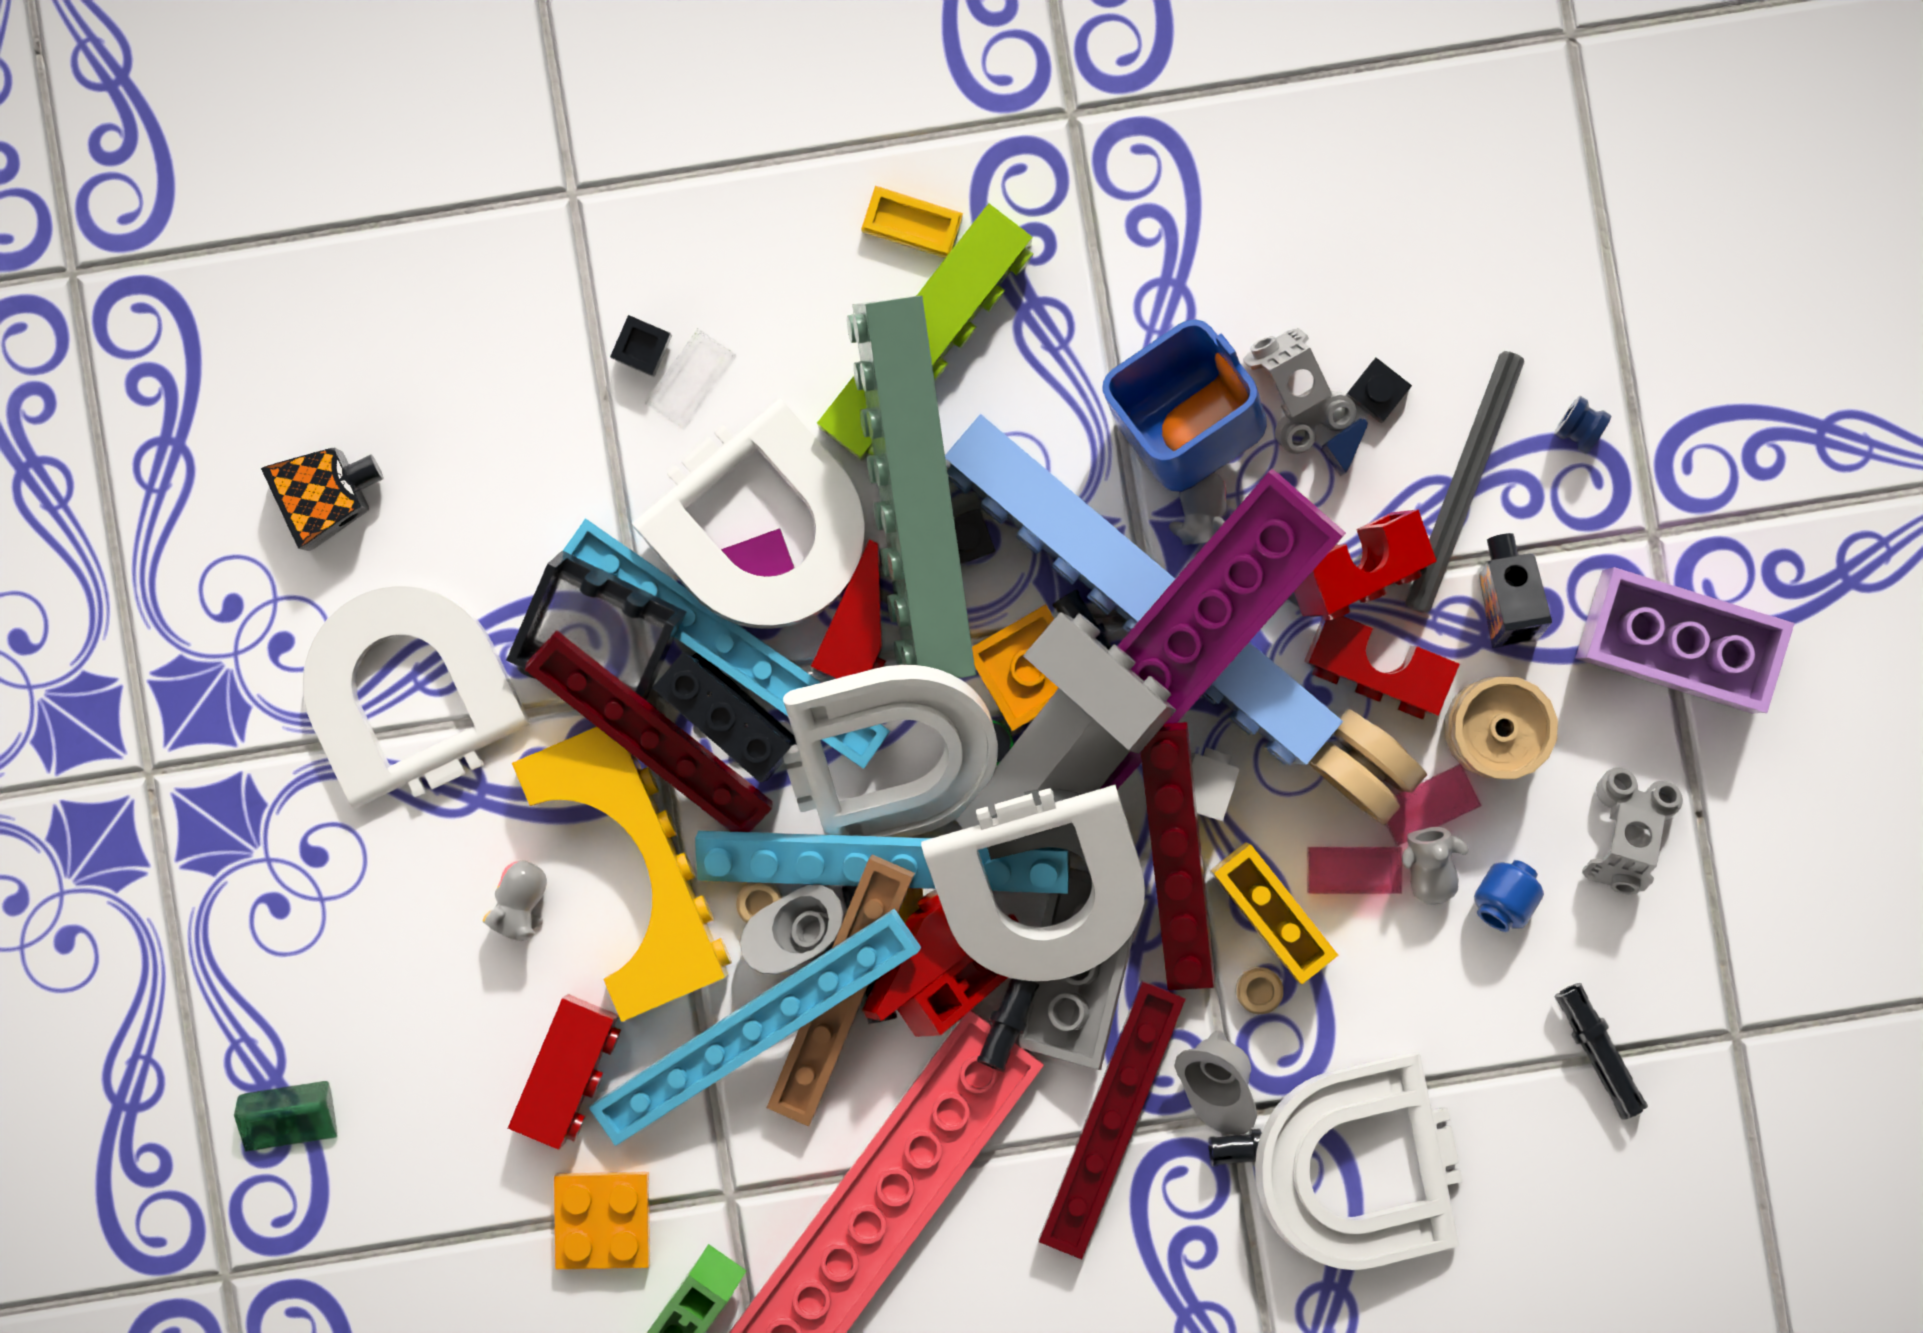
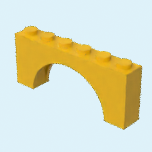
[512,727,732,1022]

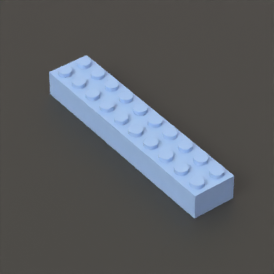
[945,414,1343,766]

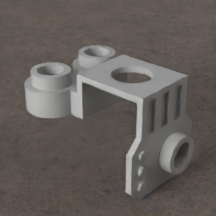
[1243,328,1357,454]
[1582,768,1683,895]

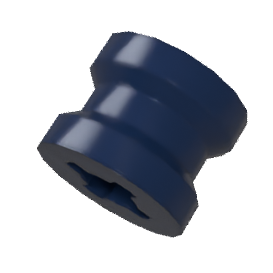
[1554,395,1612,454]

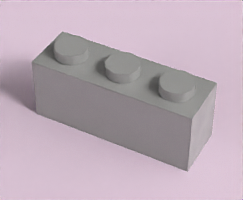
[1023,612,1176,754]

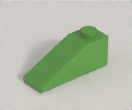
[646,1244,747,1333]

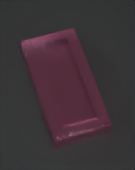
[1386,764,1482,846]
[1307,846,1402,894]

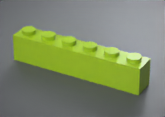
[817,203,1034,461]

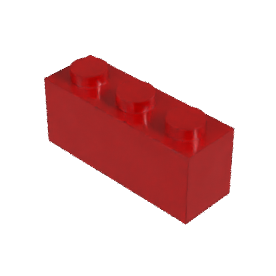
[507,994,622,1150]

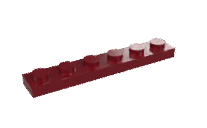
[525,630,773,832]
[1141,722,1215,990]
[1038,980,1186,1260]

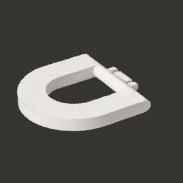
[632,399,865,629]
[303,586,530,809]
[783,665,998,838]
[921,785,1145,981]
[1255,1052,1463,1270]

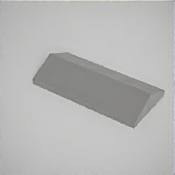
[955,688,1130,829]
[1015,867,1146,1070]

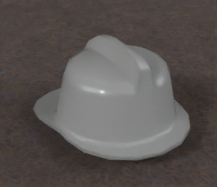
[740,884,844,974]
[1174,1031,1257,1135]

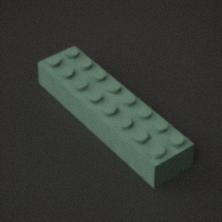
[846,296,976,678]

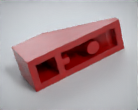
[811,539,886,679]
[862,889,968,1021]
[897,914,1020,1037]

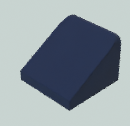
[1321,418,1368,476]

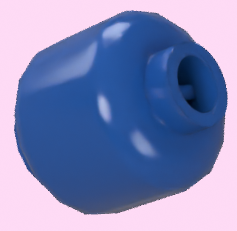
[1474,860,1544,932]

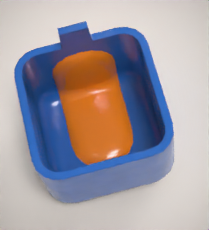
[1102,319,1267,492]

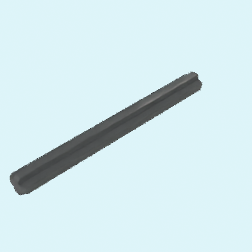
[1405,351,1525,613]

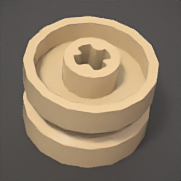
[1444,677,1558,779]
[1308,709,1427,825]

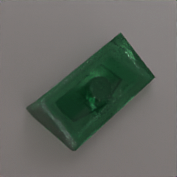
[234,1081,338,1152]

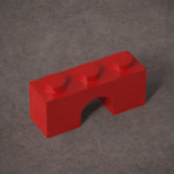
[1294,509,1437,621]
[1304,616,1460,720]

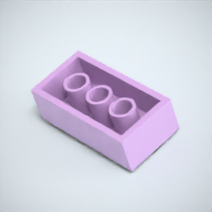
[1575,567,1795,714]

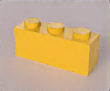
[1209,842,1339,984]

